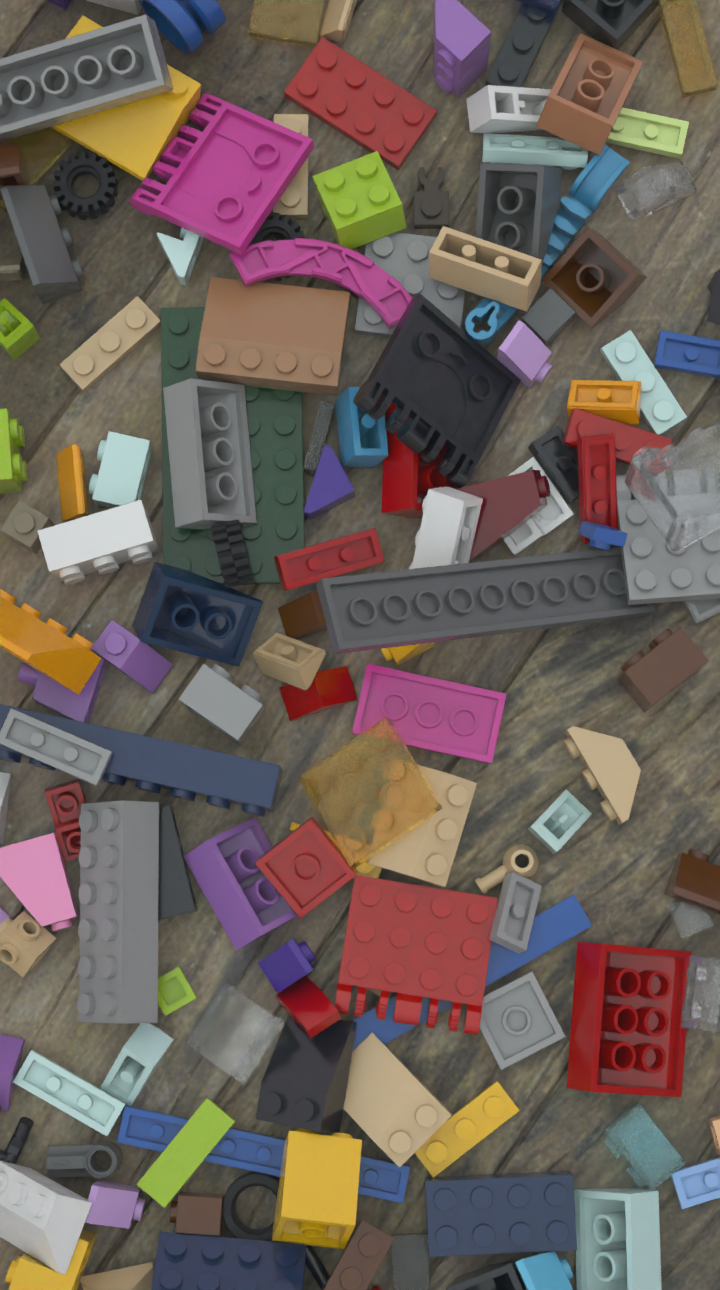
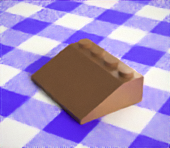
[195,277,350,396]

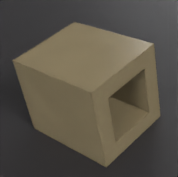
[0,500,54,554]

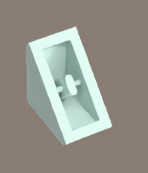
[528,789,592,854]

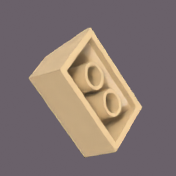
[366,760,477,887]

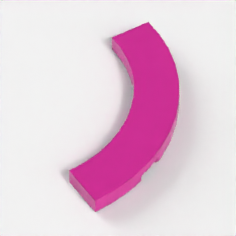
[229,238,412,330]

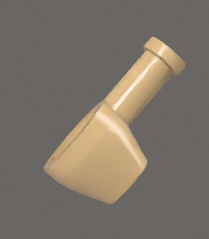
[474,844,538,896]

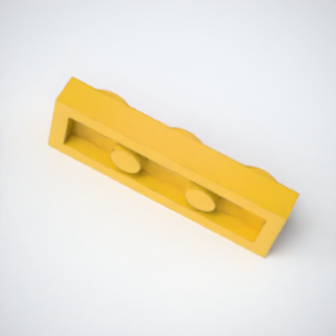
[415,1081,520,1178]

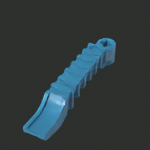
[465,144,630,346]

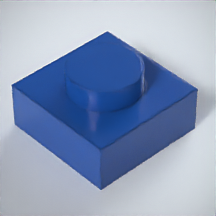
[579,520,628,550]

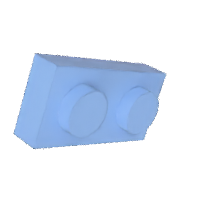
[670,1157,720,1209]

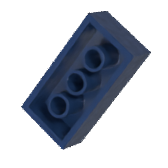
[425,1171,577,1257]
[151,1231,307,1290]

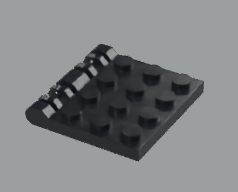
[353,294,521,488]

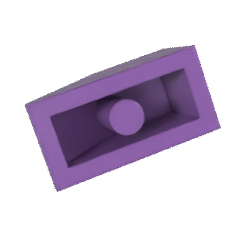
[91,620,173,694]

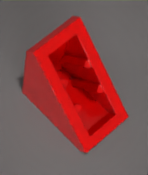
[279,666,358,722]

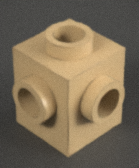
[0,911,57,978]

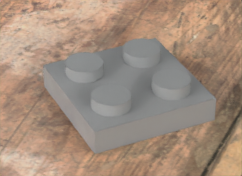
[479,971,566,1070]

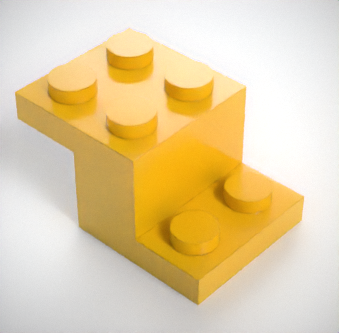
[5,1229,97,1290]

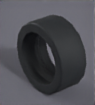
[222,1171,280,1241]

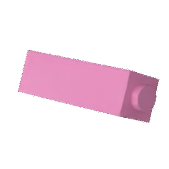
[0,833,80,932]

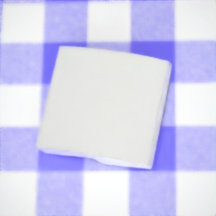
[504,457,576,555]

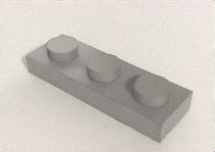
[0,708,113,786]

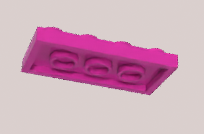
[352,663,507,764]

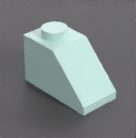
[100,1023,174,1106]

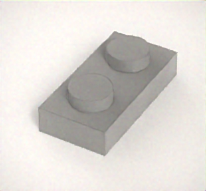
[489,871,542,954]

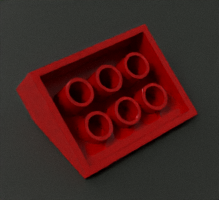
[566,942,692,1097]

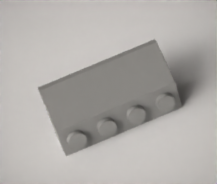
[163,378,257,529]

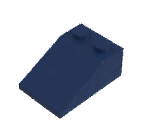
[132,562,263,667]

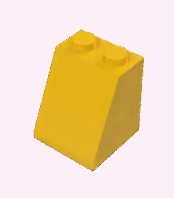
[272,1128,362,1249]

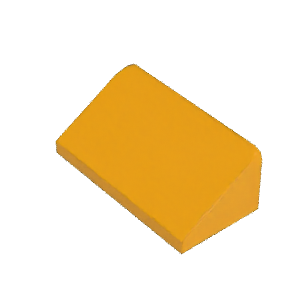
[567,380,642,425]
[56,444,89,522]

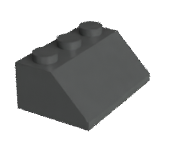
[0,185,85,304]

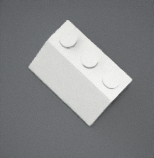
[0,1161,92,1275]

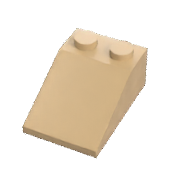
[343,1032,452,1168]

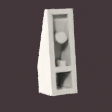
[466,85,552,134]

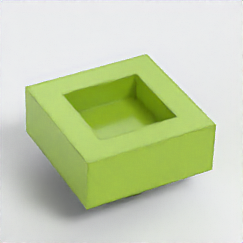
[158,966,198,1016]

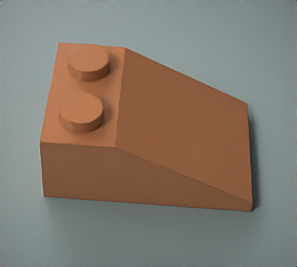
[536,33,643,155]

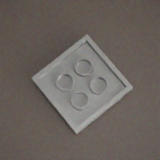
[355,232,465,338]

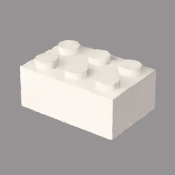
[37,500,160,585]

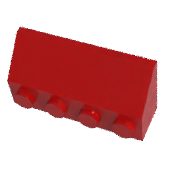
[381,403,462,518]

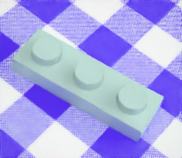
[482,133,588,170]
[600,330,687,435]
[13,1050,127,1136]

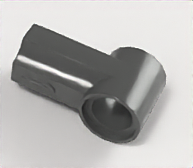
[46,1141,123,1178]

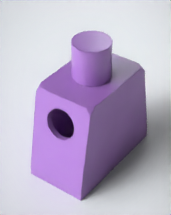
[18,658,108,723]

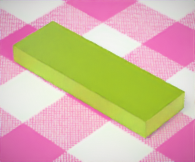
[136,1097,236,1208]

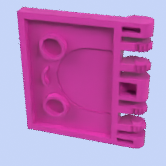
[129,93,314,255]

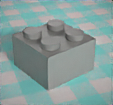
[179,663,266,746]

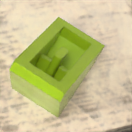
[0,298,40,361]

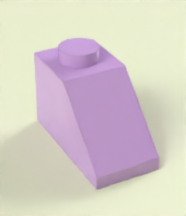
[497,320,552,389]
[85,1178,146,1229]

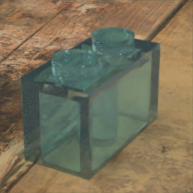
[603,1102,686,1191]

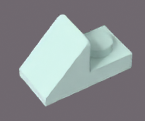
[157,228,205,287]

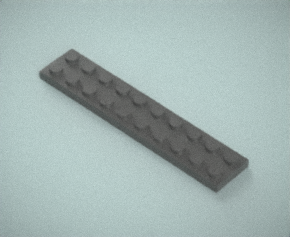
[316,547,656,654]

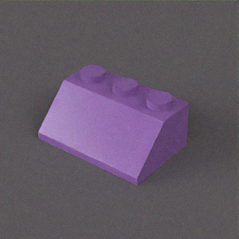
[433,0,491,98]
[183,817,298,951]

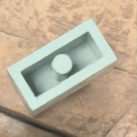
[89,431,153,509]

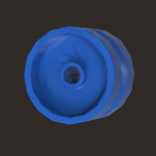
[139,0,226,55]

